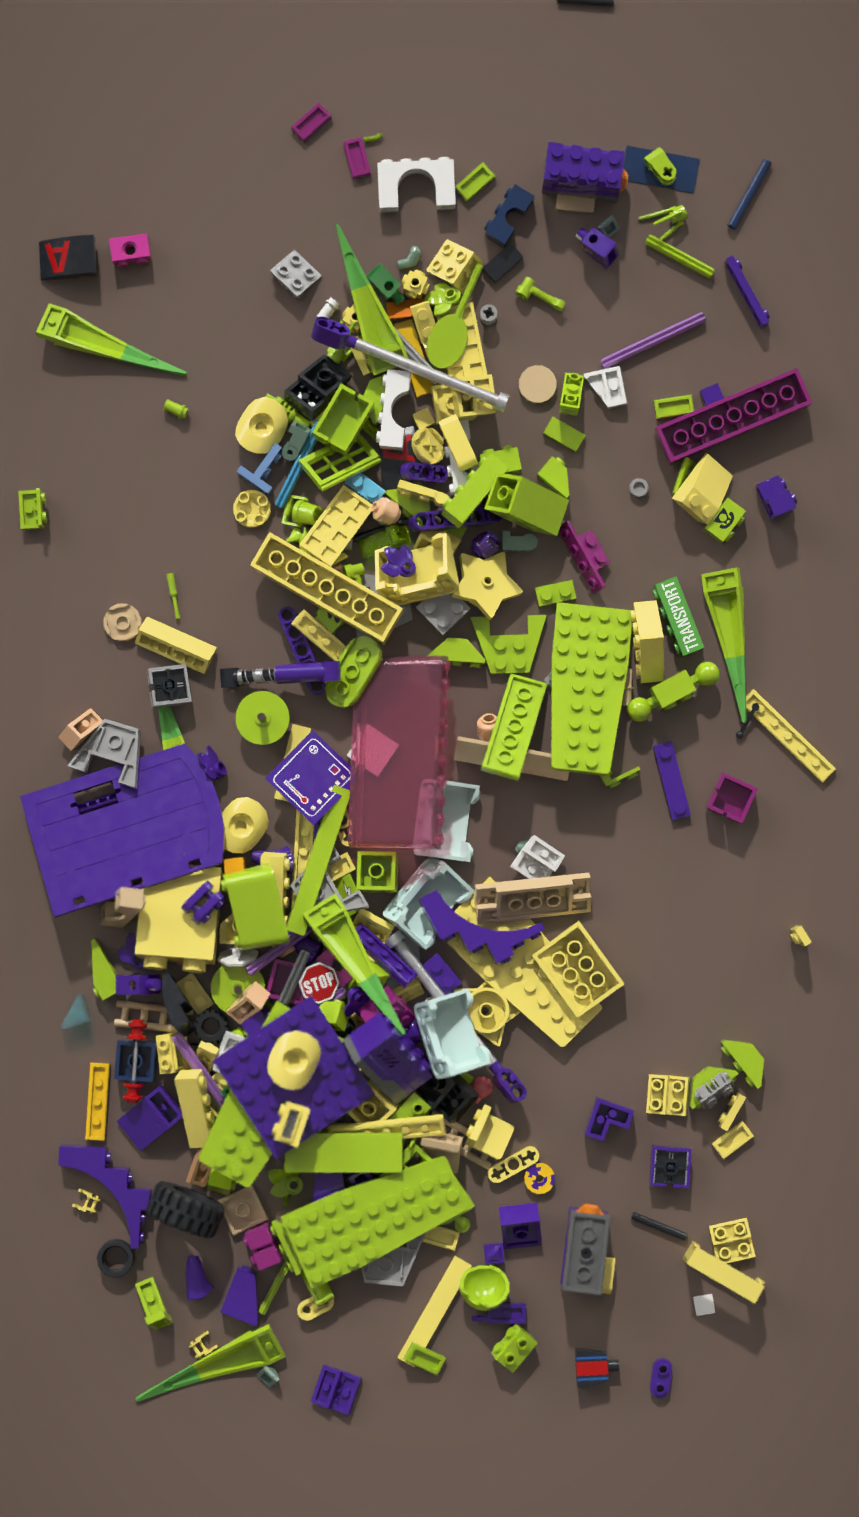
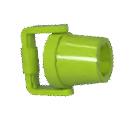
[282,495,323,528]

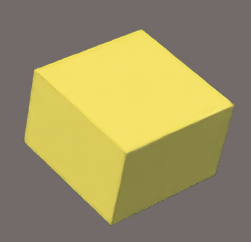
[412,407,435,429]

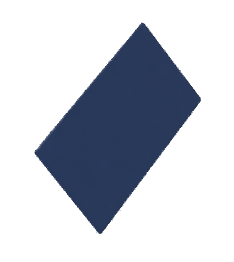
[623,146,700,193]

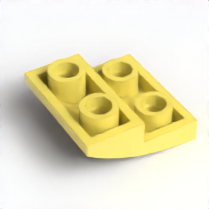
[646,1074,690,1116]
[709,1218,756,1264]

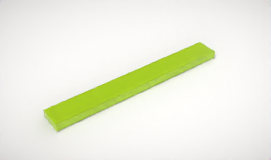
[286,785,352,937]

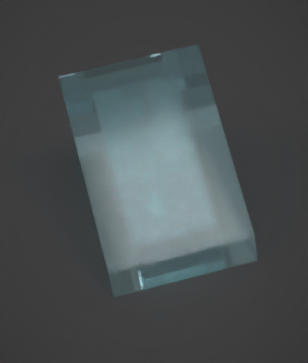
[60,993,92,1029]

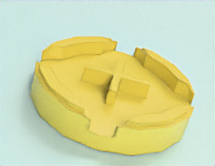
[412,427,445,465]

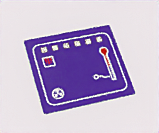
[266,731,360,825]

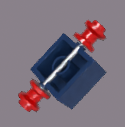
[114,1019,157,1104]

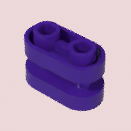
[181,881,225,925]

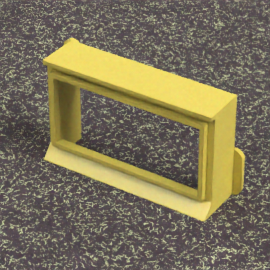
[682,1241,765,1303]

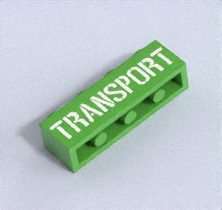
[652,576,704,657]

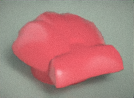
[471,1076,493,1104]

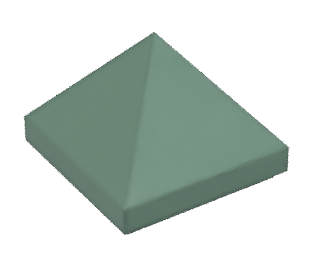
[598,215,620,238]
[256,1366,280,1388]

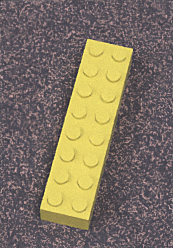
[250,532,404,645]

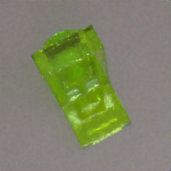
[358,525,412,559]

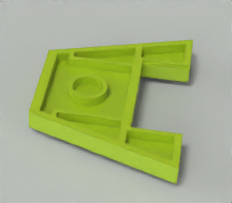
[470,615,547,674]

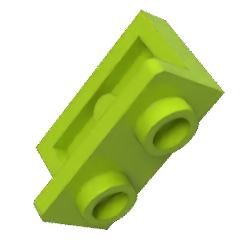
[18,488,47,530]

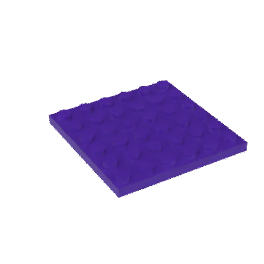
[213,996,374,1159]

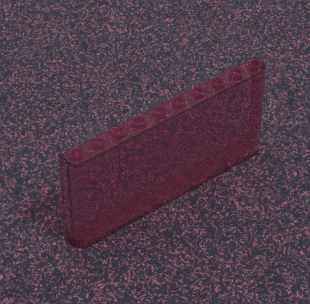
[348,656,450,850]

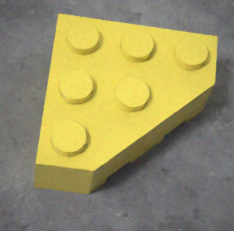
[630,601,664,683]

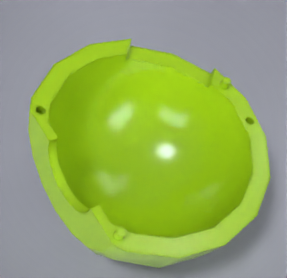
[460,1265,509,1311]

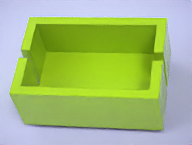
[312,384,374,456]

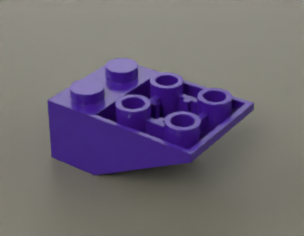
[117,1084,183,1151]

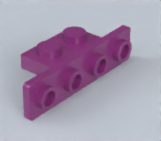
[559,520,610,594]

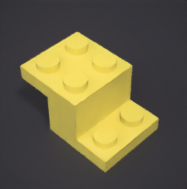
[431,374,497,425]

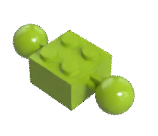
[627,662,720,722]

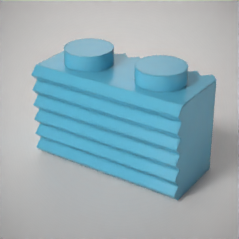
[345,473,386,504]

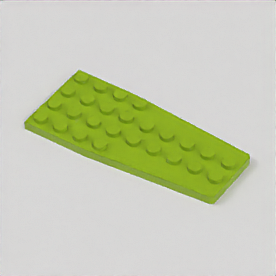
[551,602,632,776]
[198,1001,343,1187]
[280,1156,467,1289]

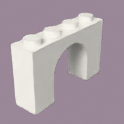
[377,157,456,212]

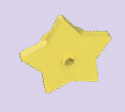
[452,552,523,620]
[453,981,520,1047]

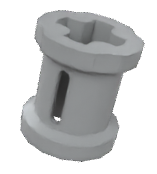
[480,304,497,325]

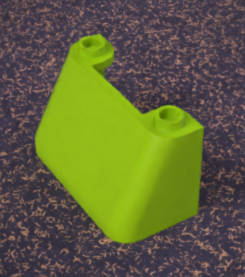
[220,864,289,951]

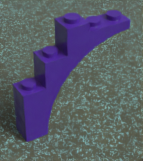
[418,890,544,965]
[58,1144,152,1249]

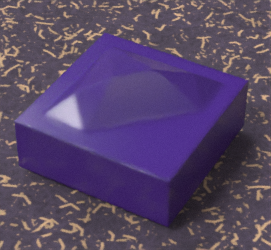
[484,1242,505,1264]

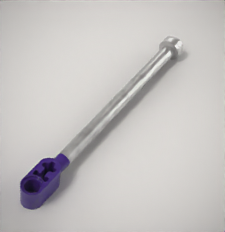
[311,317,510,414]
[384,930,527,1104]

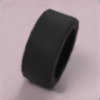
[97,1239,135,1278]

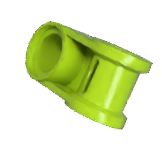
[643,147,676,186]

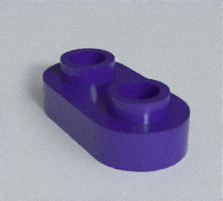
[650,1358,672,1398]

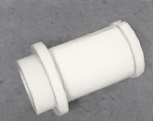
[317,297,339,318]

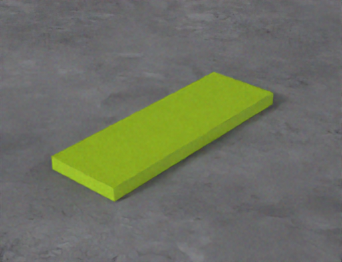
[481,674,547,781]
[285,1133,402,1173]

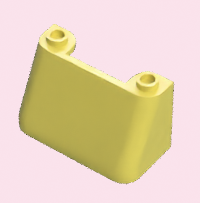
[375,533,459,606]

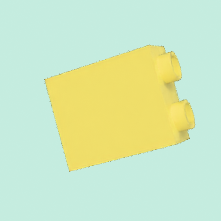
[135,865,224,973]

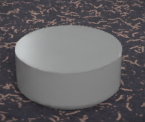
[629,478,649,498]

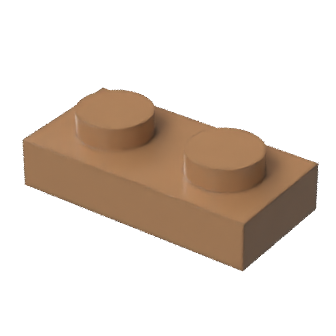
[186,1148,212,1187]

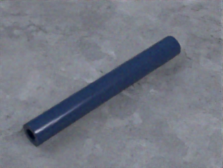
[727,159,772,230]

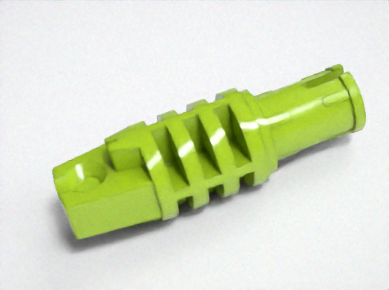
[265,394,311,427]

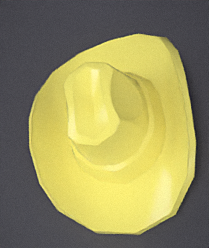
[235,397,288,454]
[222,797,269,853]
[268,1031,321,1090]

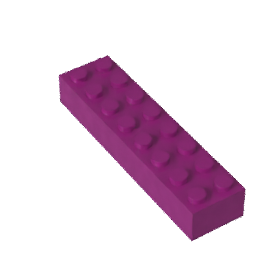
[654,368,812,465]

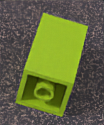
[484,473,569,536]

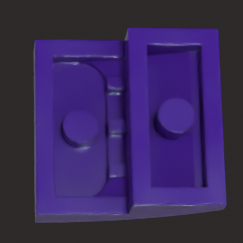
[311,1365,362,1415]

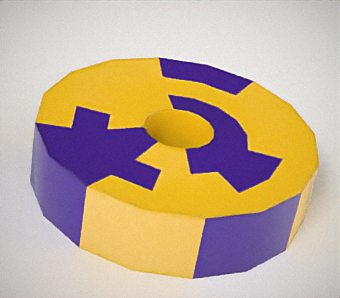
[524,1162,555,1194]

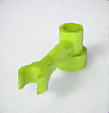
[515,277,566,312]
[342,563,365,585]

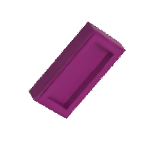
[291,102,332,142]
[343,137,371,179]

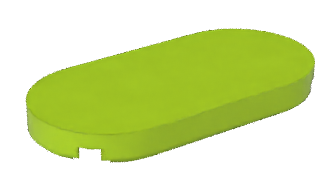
[325,636,382,708]

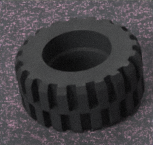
[146,1181,225,1238]

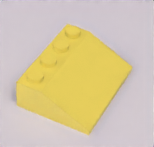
[532,920,624,1018]

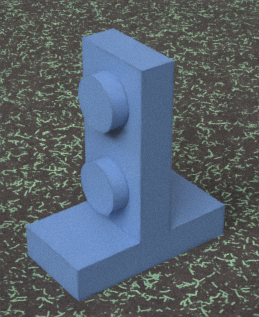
[236,443,283,496]

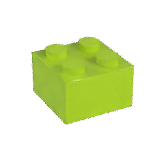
[356,851,399,893]

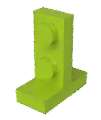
[135,1277,173,1330]

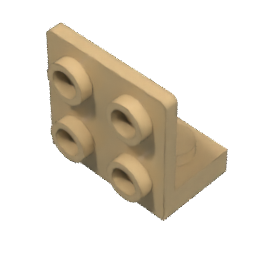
[420,1134,463,1174]

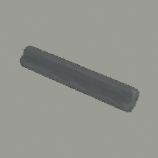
[278,950,310,1005]

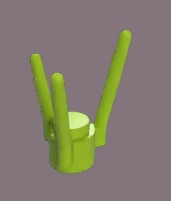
[638,205,688,241]
[326,321,356,364]

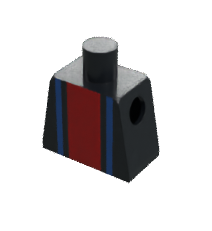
[575,1347,619,1388]

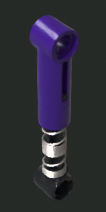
[220,661,341,688]

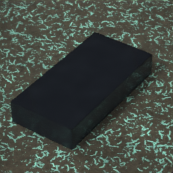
[482,243,523,283]

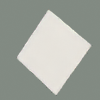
[693,1294,715,1316]

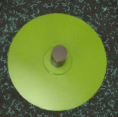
[236,691,290,745]
[211,963,265,1012]

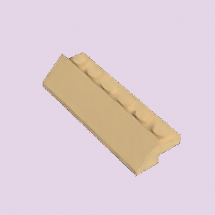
[454,736,569,781]
[474,873,591,924]

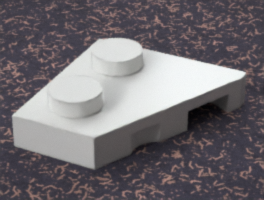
[584,366,627,408]

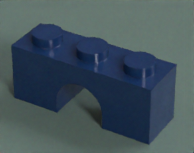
[484,184,535,248]

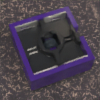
[649,1145,692,1188]

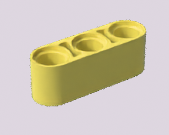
[438,414,478,472]

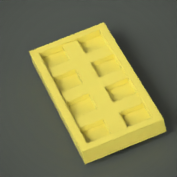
[437,302,487,378]
[299,485,372,567]

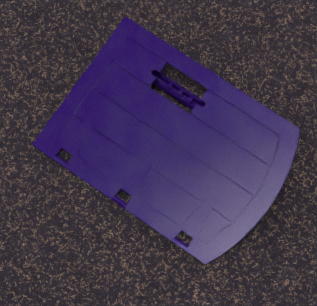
[20,743,224,918]

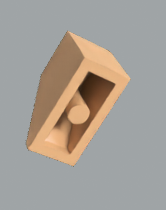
[58,708,103,751]
[226,981,270,1025]

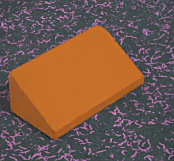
[386,299,424,321]

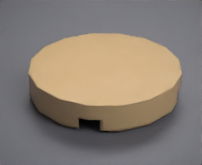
[519,365,556,404]
[103,604,142,642]

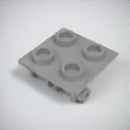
[269,250,322,299]
[694,1071,735,1110]

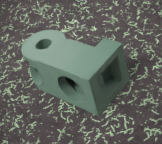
[282,420,311,461]
[502,531,538,552]

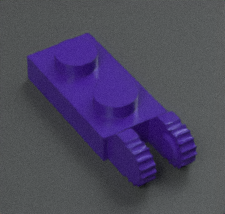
[472,1303,526,1324]

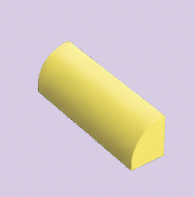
[135,617,217,674]

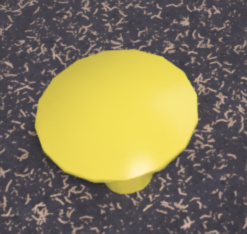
[233,490,271,528]

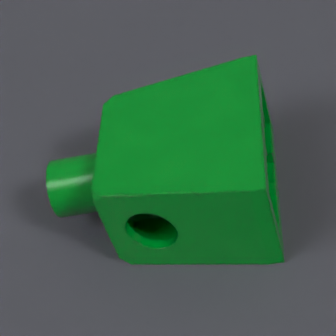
[367,263,405,305]

